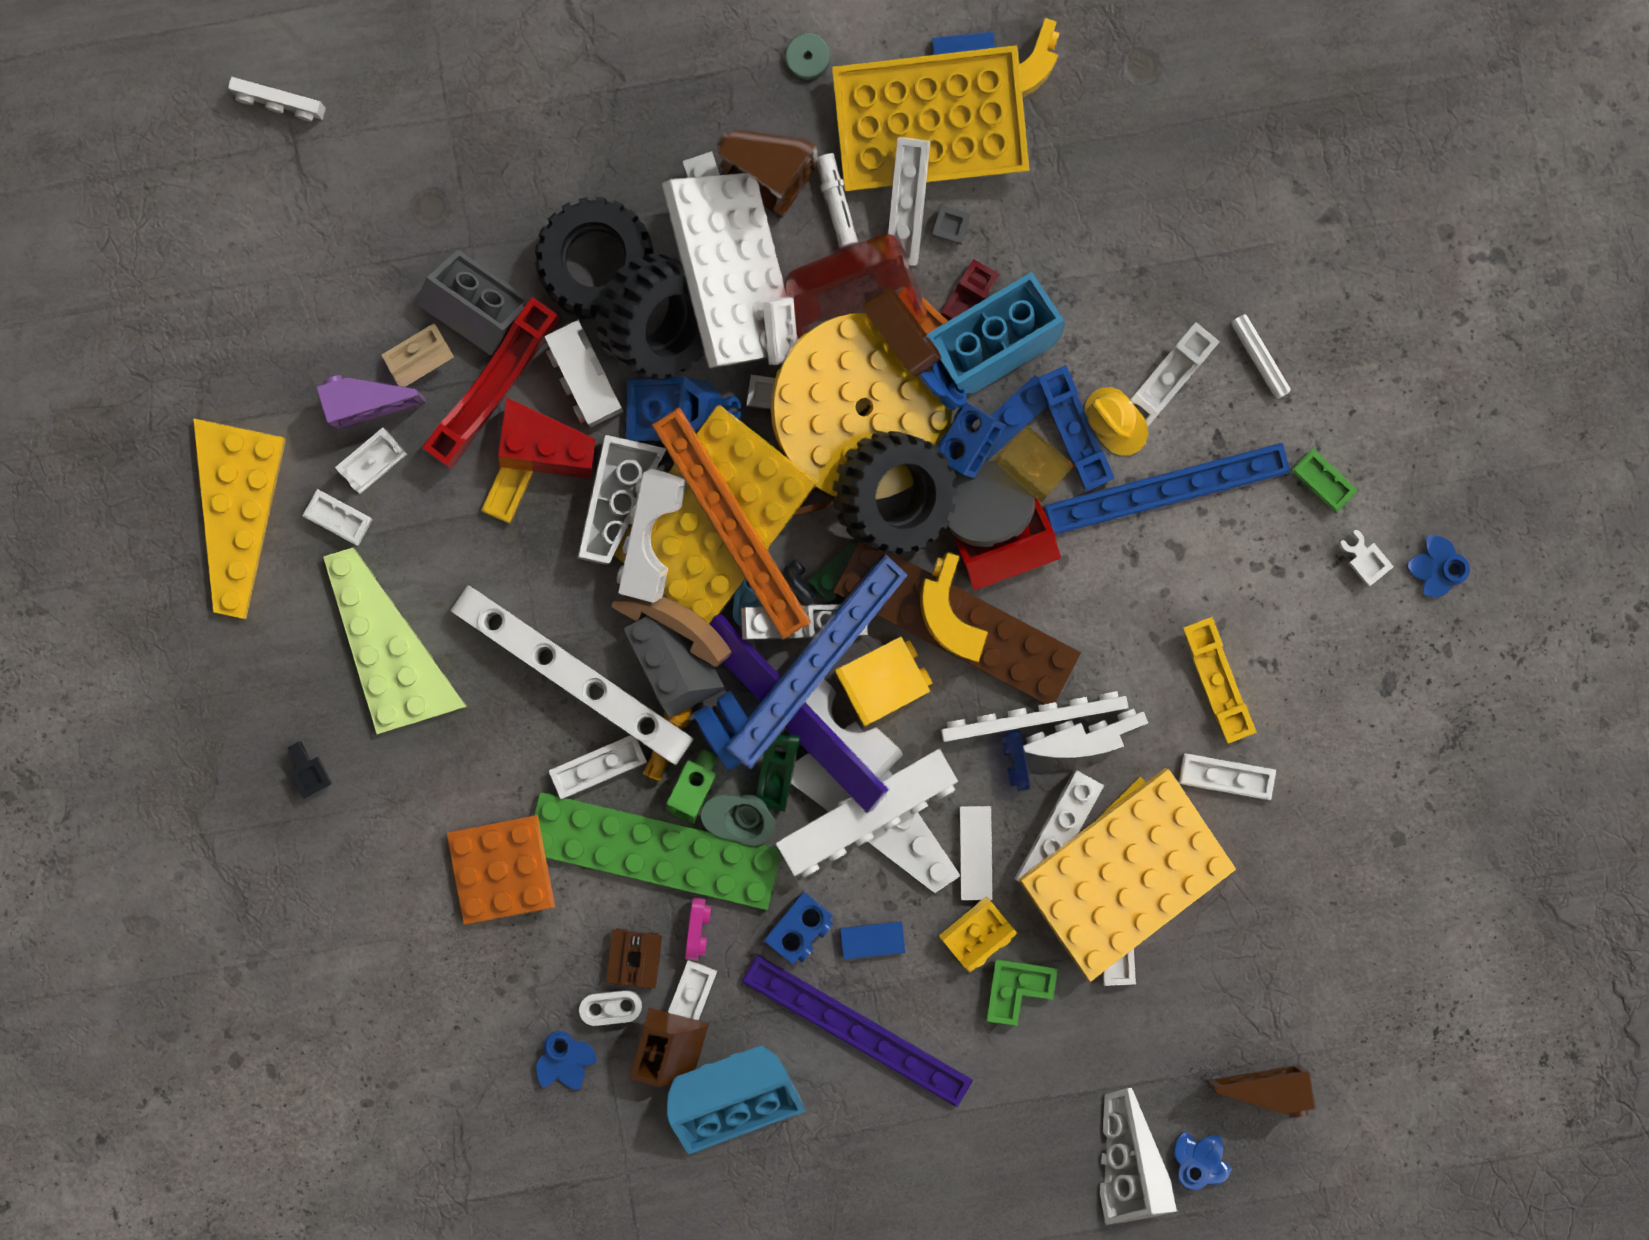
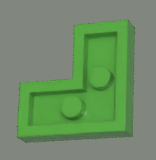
[986,958,1058,1026]

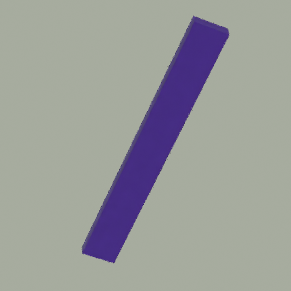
[709,614,889,813]
[741,954,973,1107]

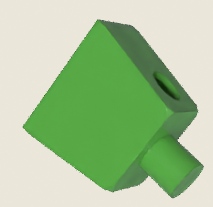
[665,749,718,825]

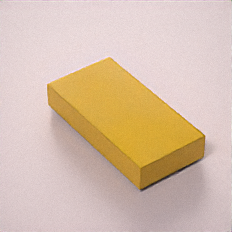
[481,467,534,524]

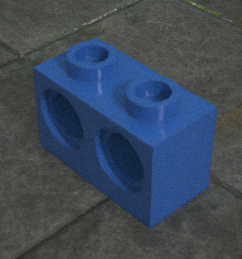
[938,402,1007,479]
[764,891,833,964]

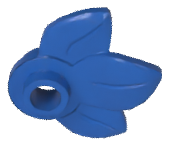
[919,360,967,410]
[1407,535,1470,597]
[536,1031,597,1090]
[1174,1132,1232,1191]

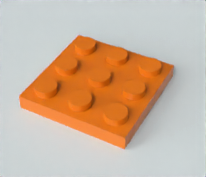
[447,815,555,925]

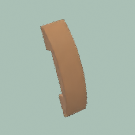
[611,595,731,667]

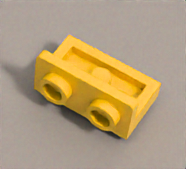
[939,896,1017,972]

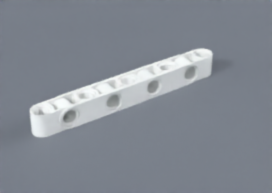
[450,585,693,765]

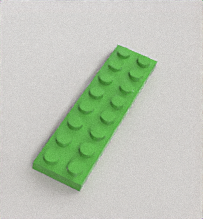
[534,792,781,910]

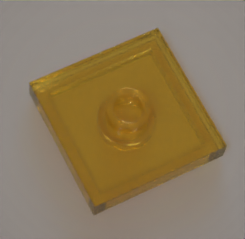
[995,425,1074,503]

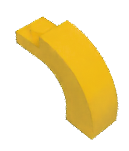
[1019,18,1060,97]
[920,553,988,662]

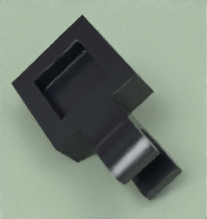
[287,741,333,799]

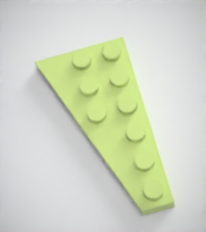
[323,548,467,734]

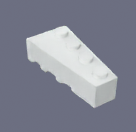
[577,435,666,565]

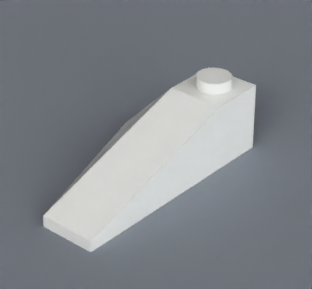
[1100,1088,1177,1225]

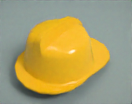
[1084,387,1149,456]

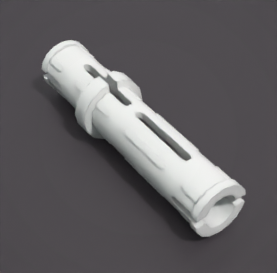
[817,153,859,248]

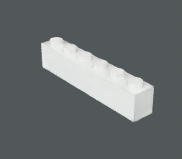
[776,749,958,878]

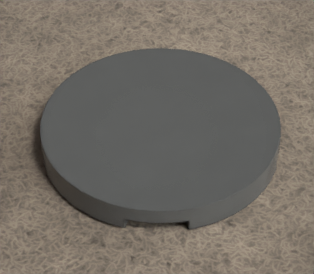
[947,461,1035,547]

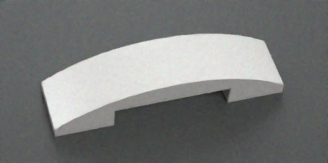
[1130,322,1220,426]

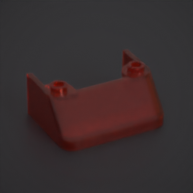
[785,234,929,339]

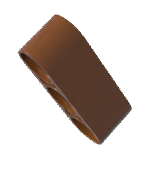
[863,286,942,377]

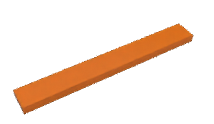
[652,408,811,640]

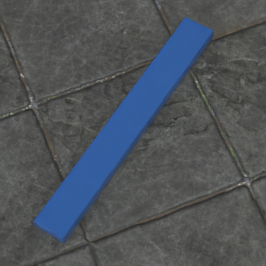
[1043,443,1291,535]
[724,554,908,769]

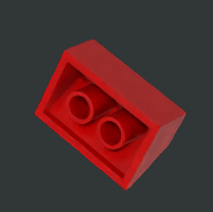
[950,494,1061,590]

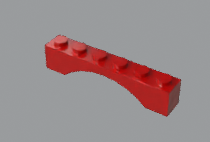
[422,297,561,469]

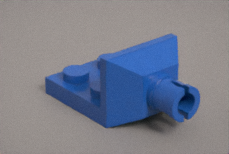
[626,377,741,442]

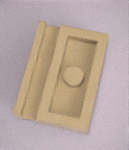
[382,323,454,387]

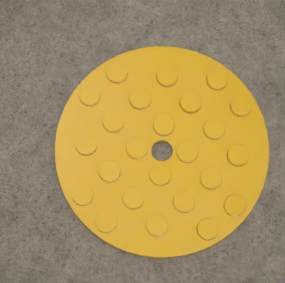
[771,313,952,500]

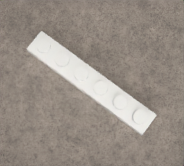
[941,691,1128,742]

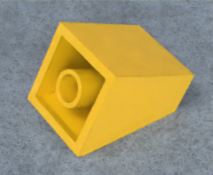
[835,636,933,727]

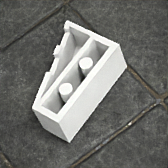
[544,320,624,428]

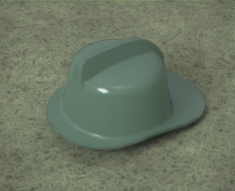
[701,794,775,846]

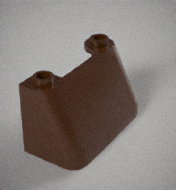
[716,129,817,219]

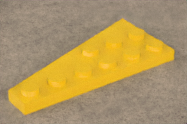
[193,418,286,619]

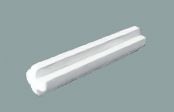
[1232,314,1290,399]

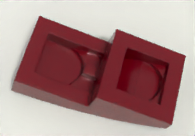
[941,259,1000,321]

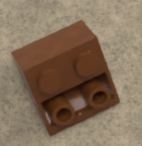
[630,1007,709,1087]

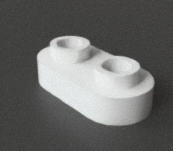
[579,990,642,1026]

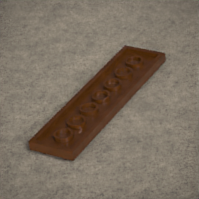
[833,542,1081,704]

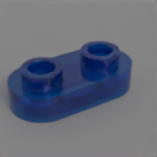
[1002,728,1030,792]

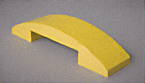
[1183,616,1257,744]

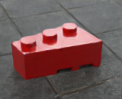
[498,398,595,479]

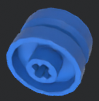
[693,690,748,771]

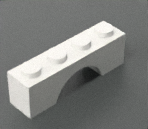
[617,469,687,603]
[805,679,903,779]

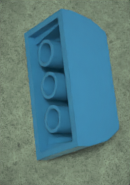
[927,272,1065,393]
[667,1046,805,1155]

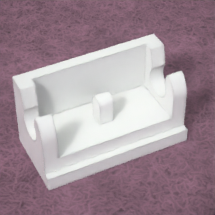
[335,428,408,494]

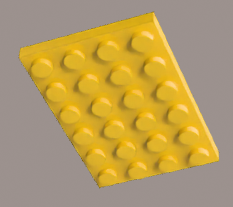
[832,45,1030,191]
[614,405,818,624]
[1018,768,1236,982]

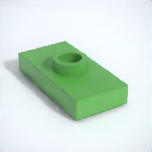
[1291,448,1358,514]

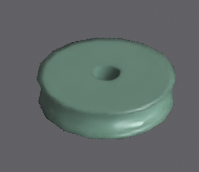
[785,33,831,80]

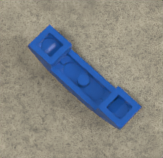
[1038,365,1115,491]

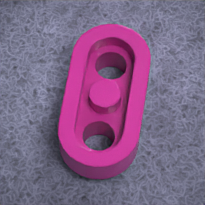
[685,898,711,961]

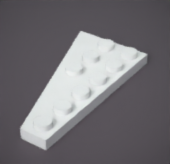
[792,721,961,893]

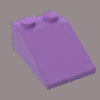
[317,375,426,430]

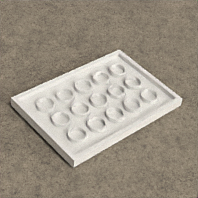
[662,173,798,368]

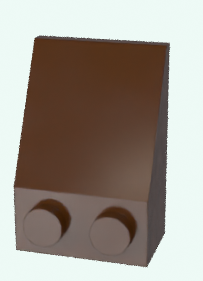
[1207,1065,1316,1118]

